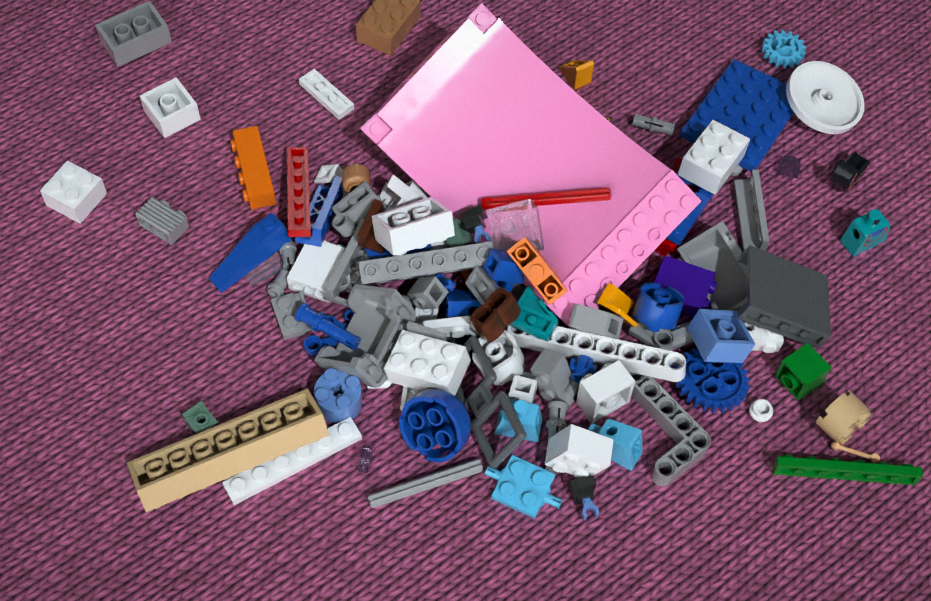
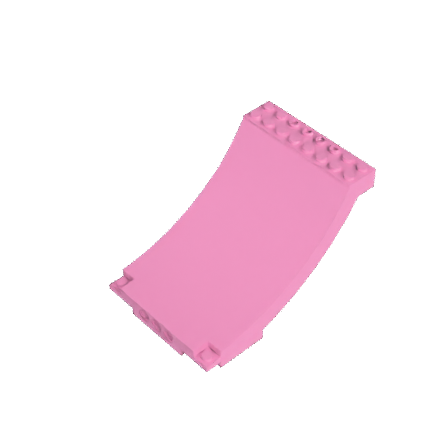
[360,3,701,330]

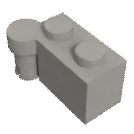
[530,348,580,409]

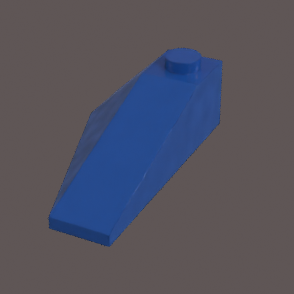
[209,213,292,293]

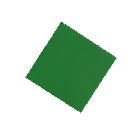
[775,343,832,401]

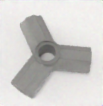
[628,319,694,368]

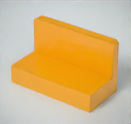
[597,283,638,328]

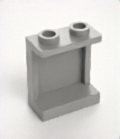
[465,265,526,305]

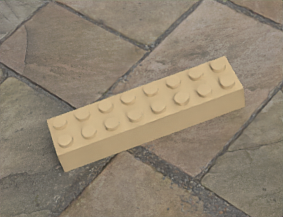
[127,388,329,512]

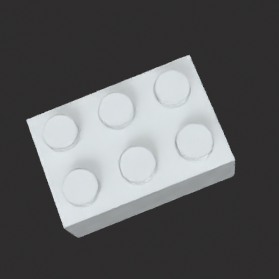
[678,120,750,195]
[371,197,455,255]
[384,330,471,396]

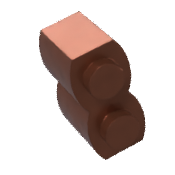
[470,287,521,343]

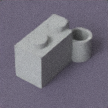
[332,181,387,237]

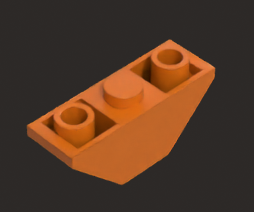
[507,237,568,305]

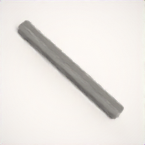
[368,458,483,508]

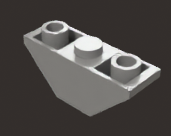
[569,304,624,339]

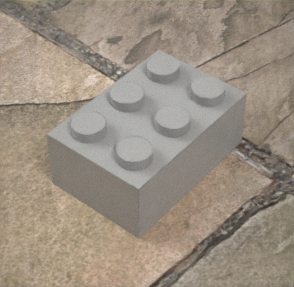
[95,1,172,67]

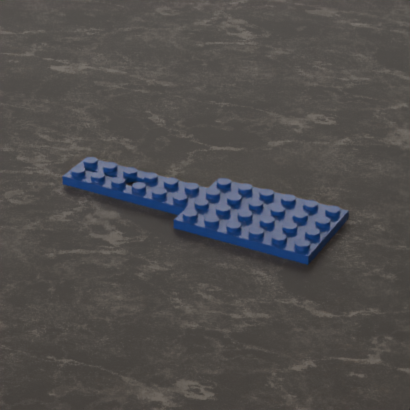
[666,59,794,245]

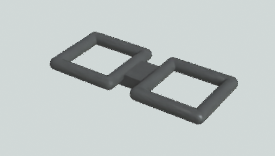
[455,336,527,468]

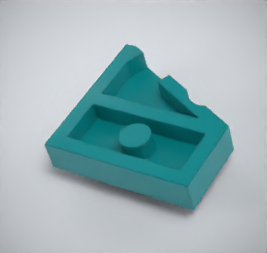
[510,286,559,342]

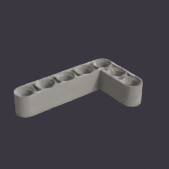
[629,372,711,487]

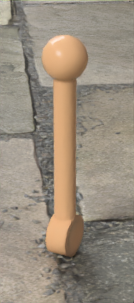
[831,442,880,464]

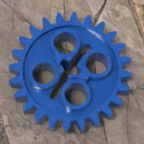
[675,348,750,414]

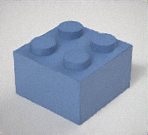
[688,309,755,363]

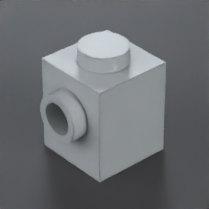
[407,276,449,309]

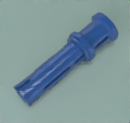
[295,303,361,351]

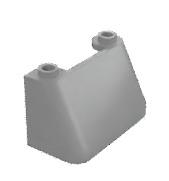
[677,221,747,311]
[314,284,416,388]

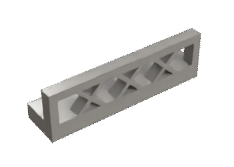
[733,170,769,252]
[325,218,370,308]

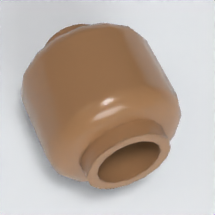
[342,164,371,194]

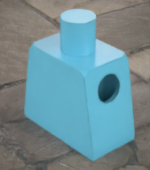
[495,399,542,442]
[588,419,643,471]

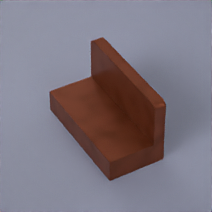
[357,199,386,254]

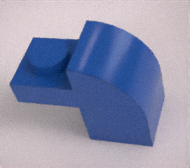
[483,249,524,292]

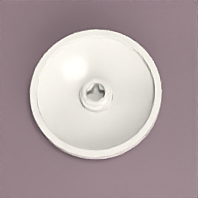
[786,61,864,134]

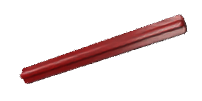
[481,187,611,210]

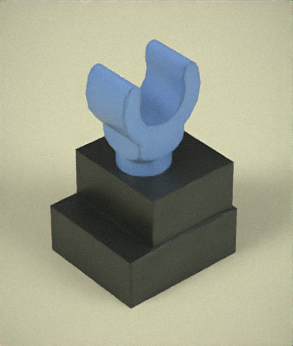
[460,205,491,244]
[568,475,599,521]

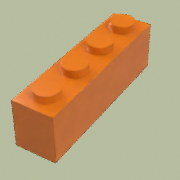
[230,126,276,210]

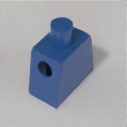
[442,289,481,318]

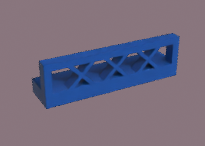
[295,176,343,247]

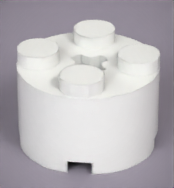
[472,331,525,386]

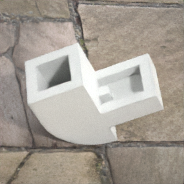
[508,371,538,404]

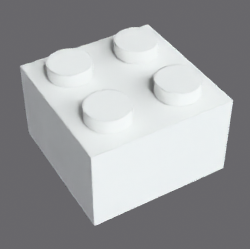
[140,77,201,138]
[40,160,107,224]
[576,360,636,424]
[545,424,614,479]

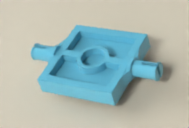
[484,455,563,519]

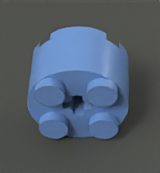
[314,368,363,424]

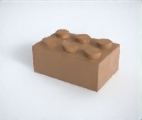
[356,0,421,56]

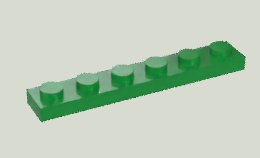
[773,455,923,485]

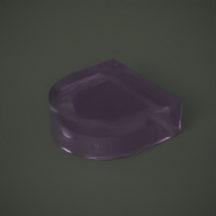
[777,156,801,179]
[359,445,373,474]

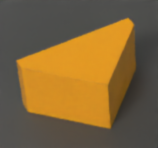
[558,60,594,90]

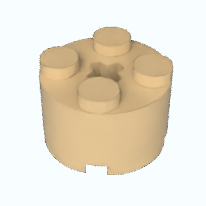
[816,390,872,446]

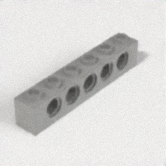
[358,241,494,286]

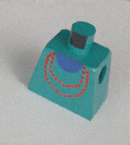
[840,209,890,257]

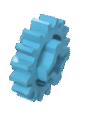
[761,30,806,69]

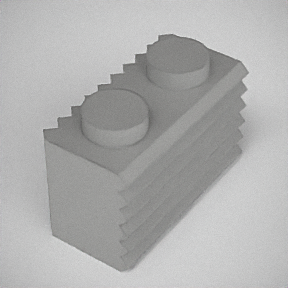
[135,197,189,245]

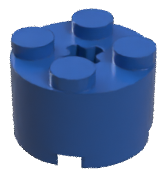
[632,283,684,332]

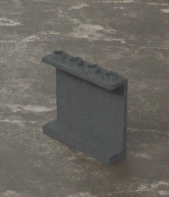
[738,245,831,349]

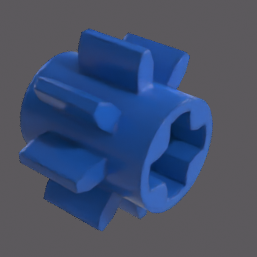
[569,355,597,384]

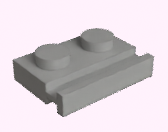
[271,290,314,340]

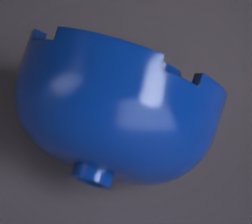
[399,389,471,462]

